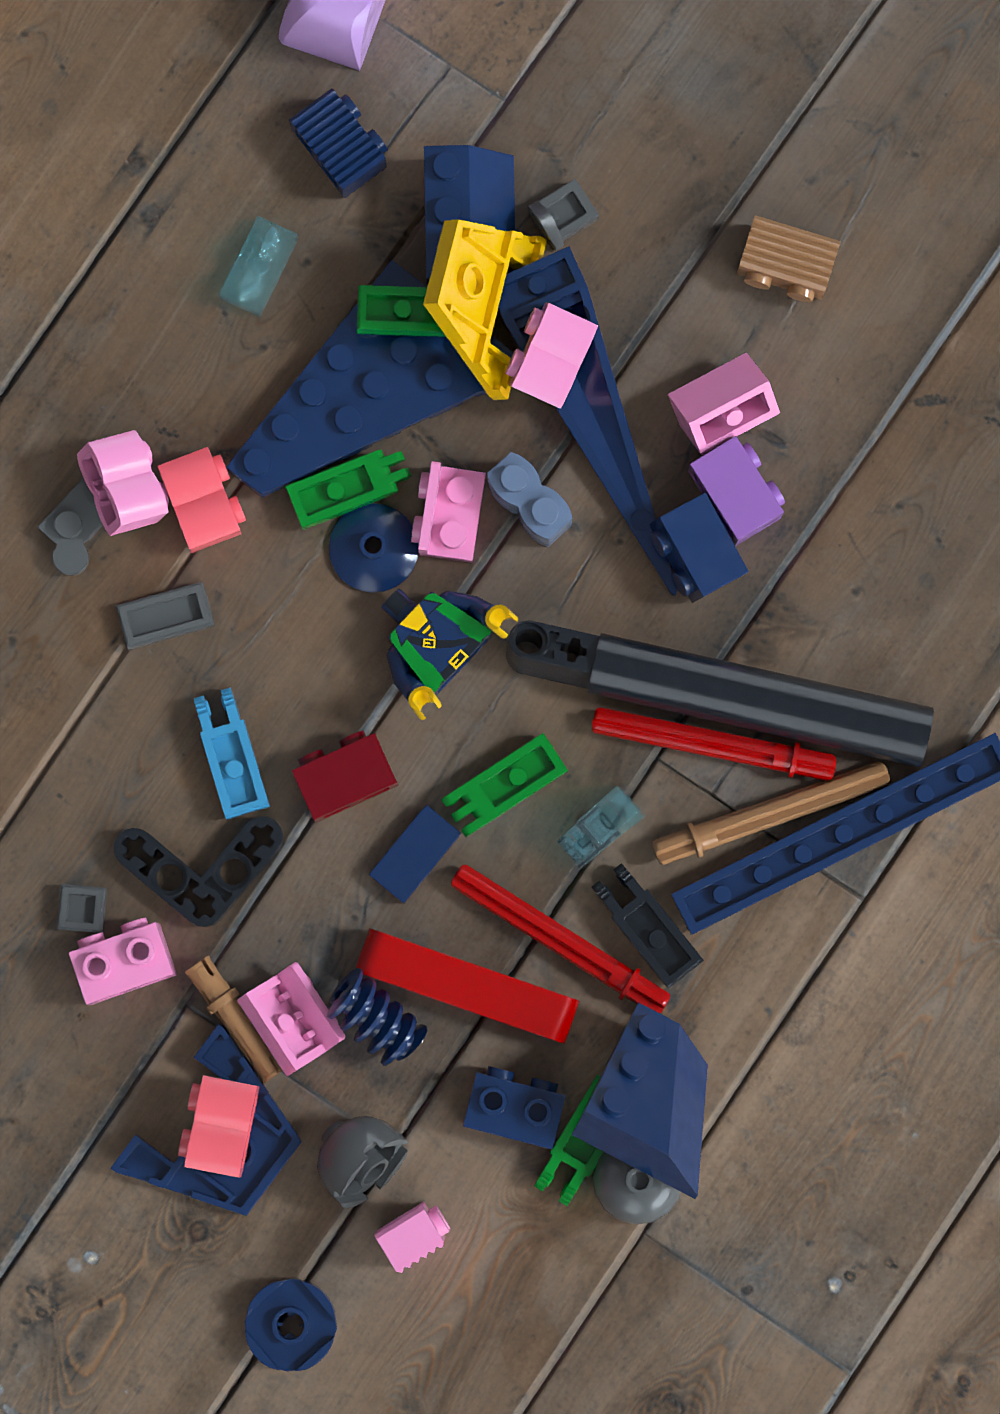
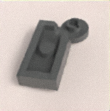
[38,478,103,576]

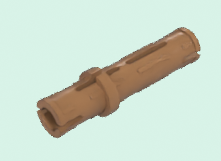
[185,956,283,1084]

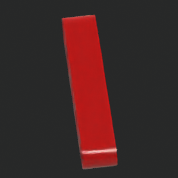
[355,928,580,1044]

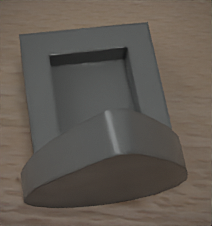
[527,179,599,251]

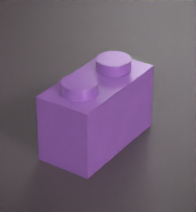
[688,436,785,546]

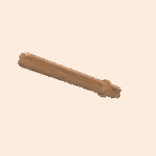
[653,761,890,865]

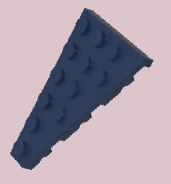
[226,260,514,498]

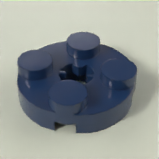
[245,1277,338,1372]

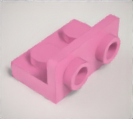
[411,461,486,563]

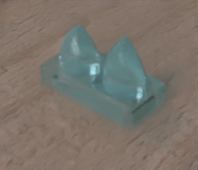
[219,216,299,317]

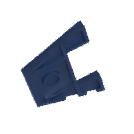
[111,1024,303,1216]

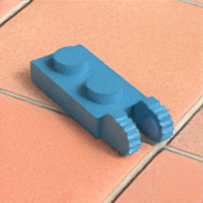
[194,687,270,820]

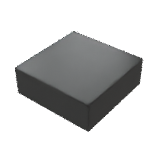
[57,884,108,934]

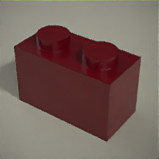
[292,730,399,823]

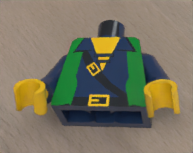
[381,588,518,720]

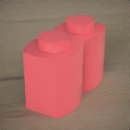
[158,447,246,553]
[178,1075,260,1178]

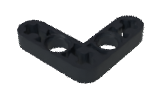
[114,816,284,927]

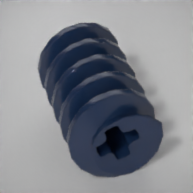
[326,968,428,1066]

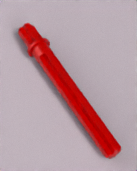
[592,707,836,781]
[451,865,670,1014]

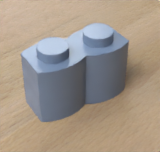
[487,452,572,547]

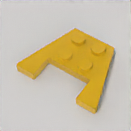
[423,219,547,400]

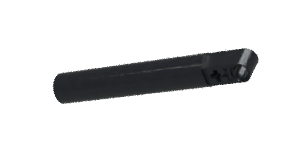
[506,620,934,767]

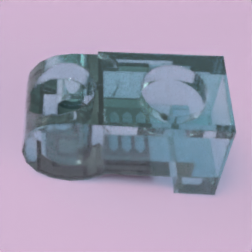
[557,786,646,869]

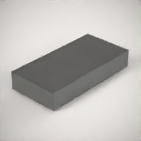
[116,582,215,650]

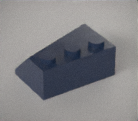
[571,1003,708,1199]

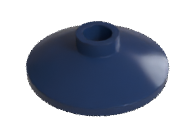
[329,503,419,593]

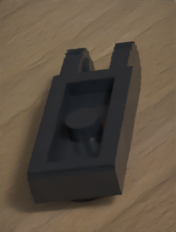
[591,863,704,989]

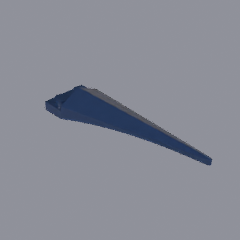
[498,246,677,597]

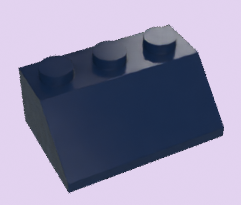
[424,145,515,286]

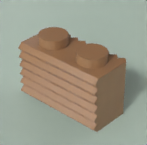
[737,215,841,303]

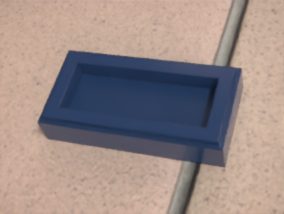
[369,805,462,904]

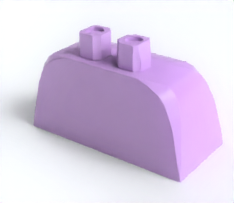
[278,0,386,71]

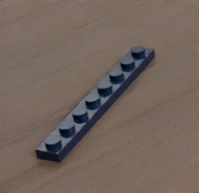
[671,733,1000,935]

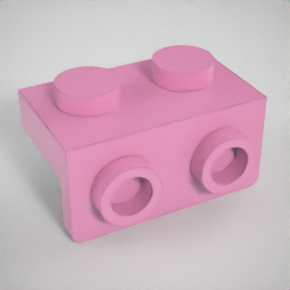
[237,962,345,1077]

